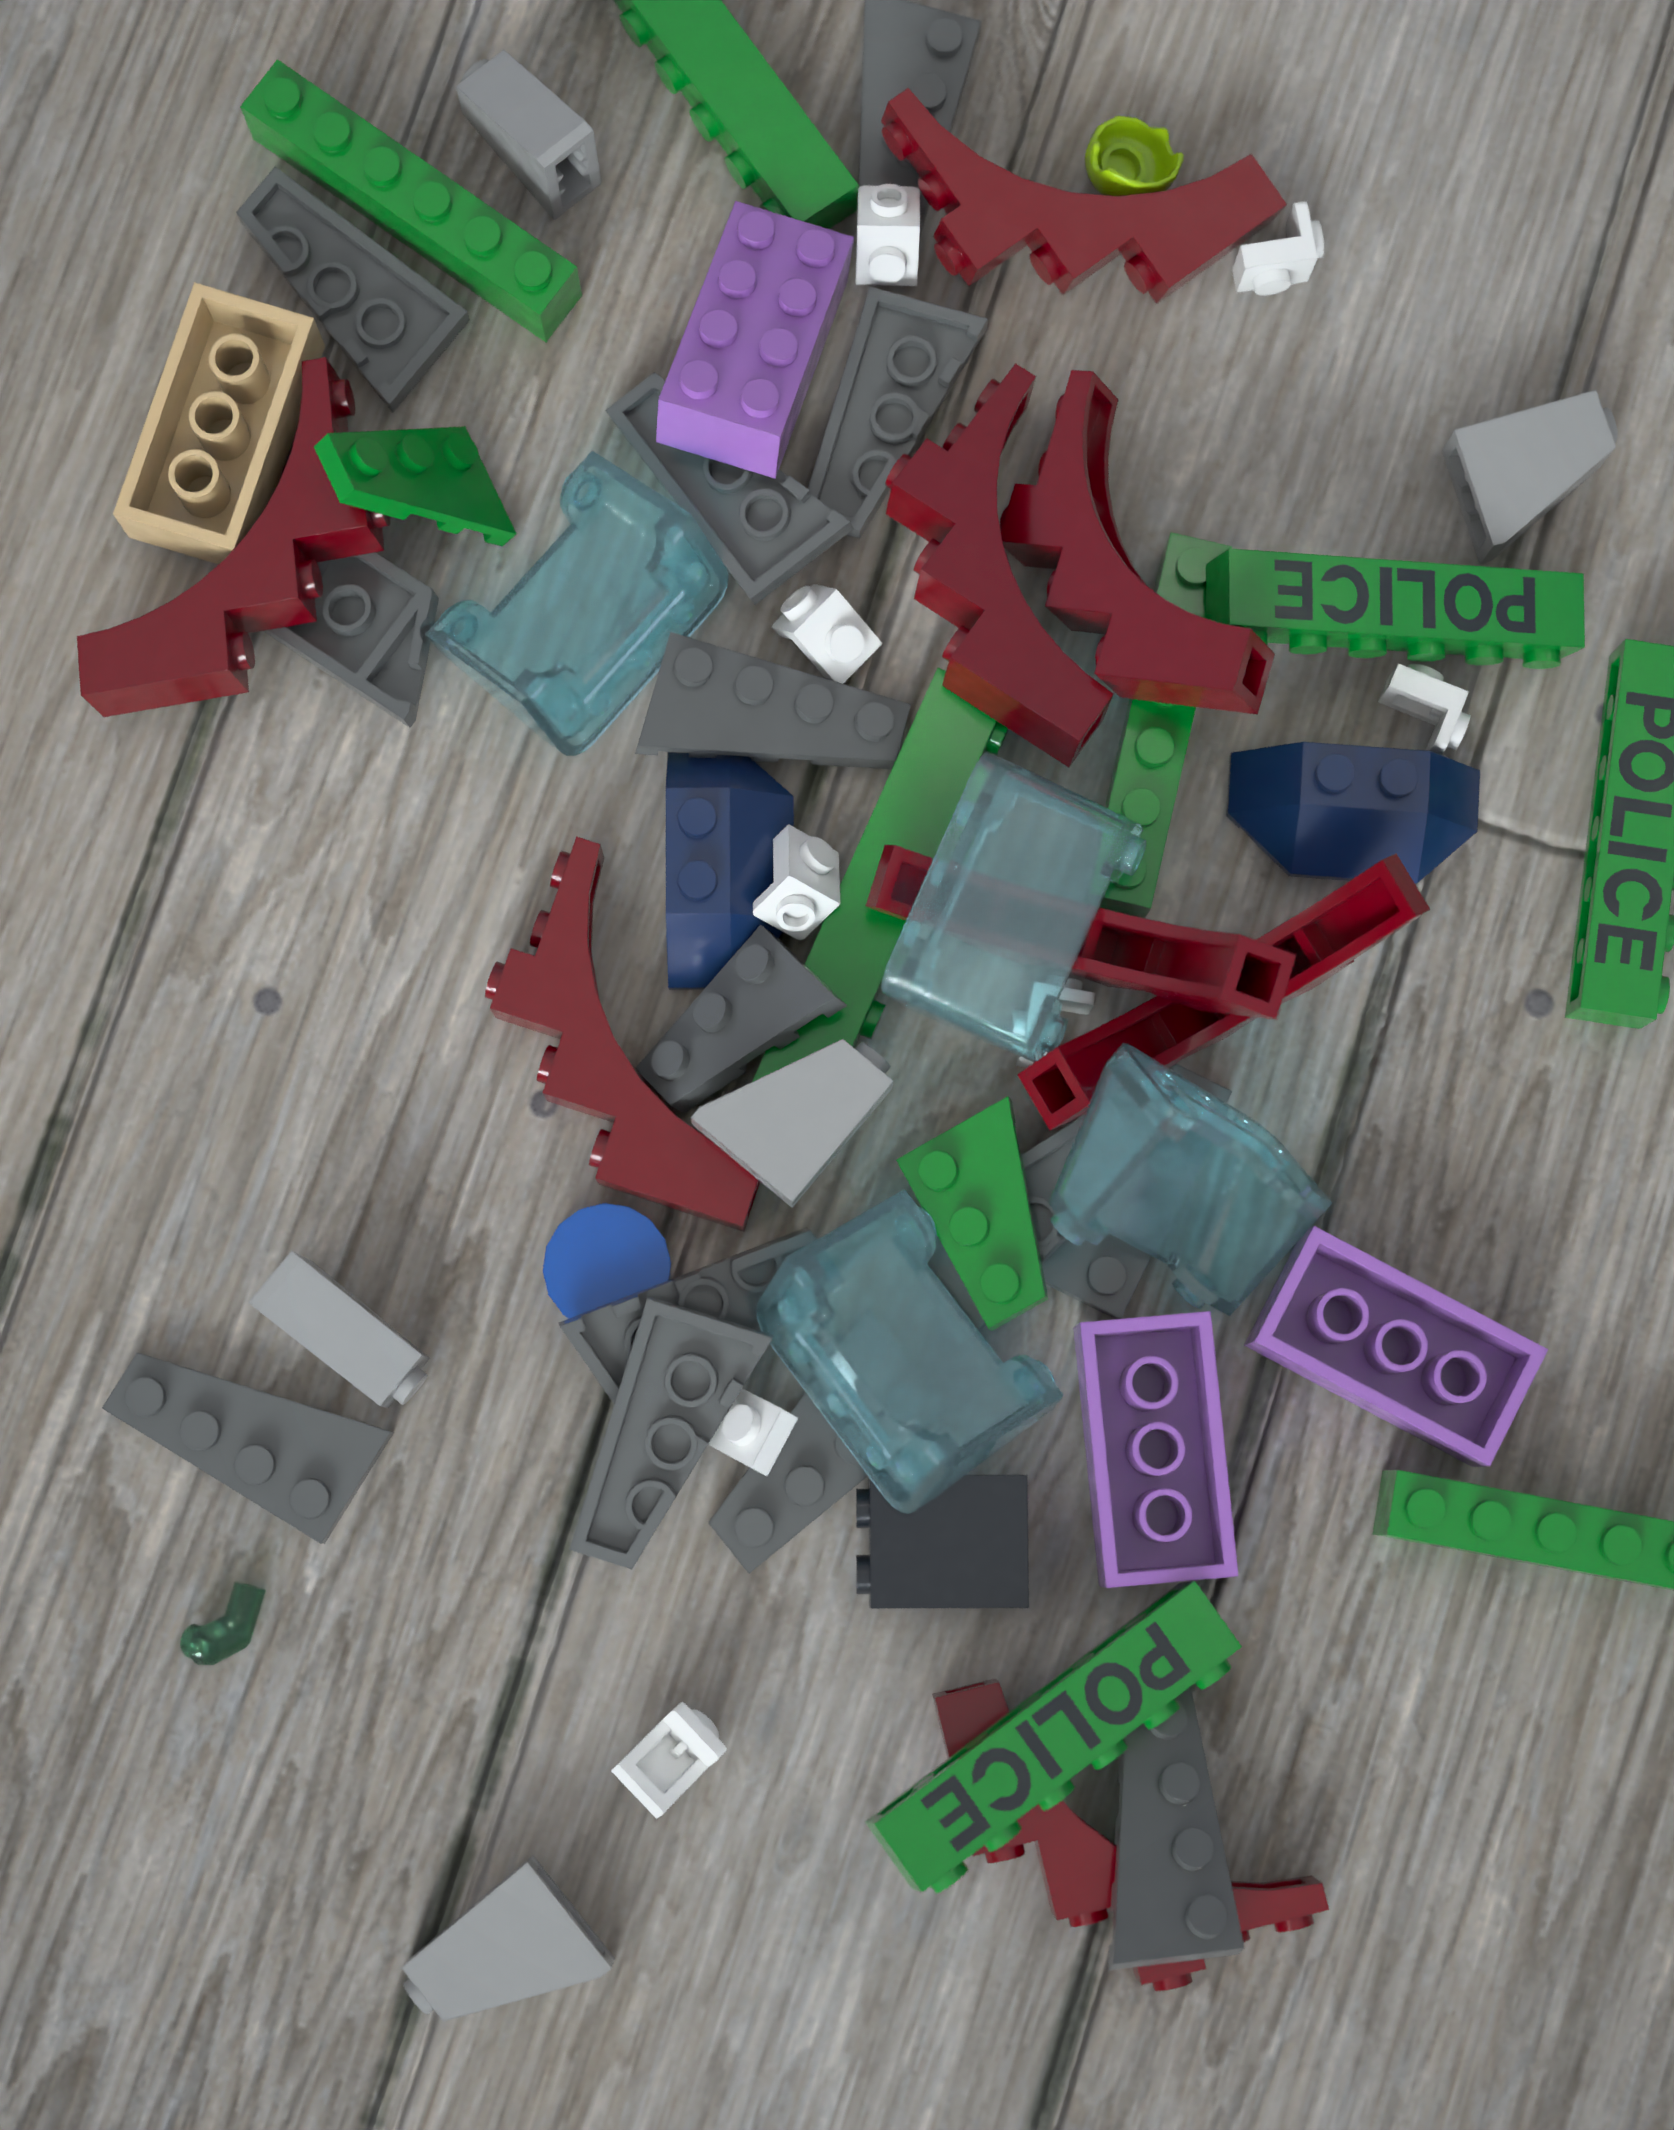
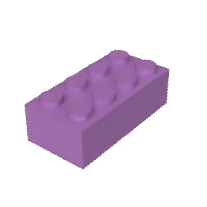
[656,201,854,479]
[1244,1226,1548,1467]
[1073,1311,1238,1588]

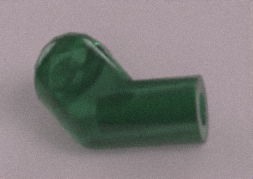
[180,1581,266,1666]

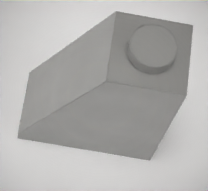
[456,50,601,220]
[1442,390,1618,564]
[691,1039,893,1208]
[248,1251,430,1408]
[402,1855,615,2022]

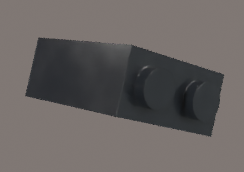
[856,1475,1029,1609]

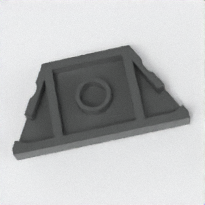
[264,552,439,728]

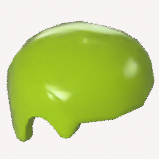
[1085,115,1184,196]

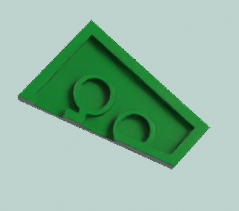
[314,426,517,547]
[896,1096,1048,1331]

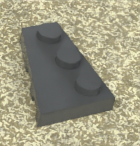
[636,925,847,1113]

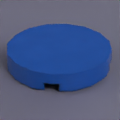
[543,1203,672,1319]

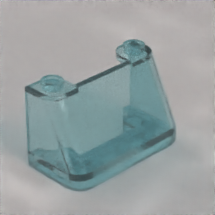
[426,451,728,756]
[881,752,1147,1063]
[1049,1043,1332,1316]
[756,1189,1064,1514]

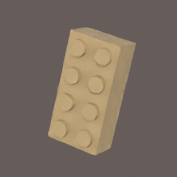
[113,282,325,565]

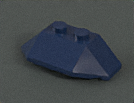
[1226,742,1480,885]
[666,752,794,990]

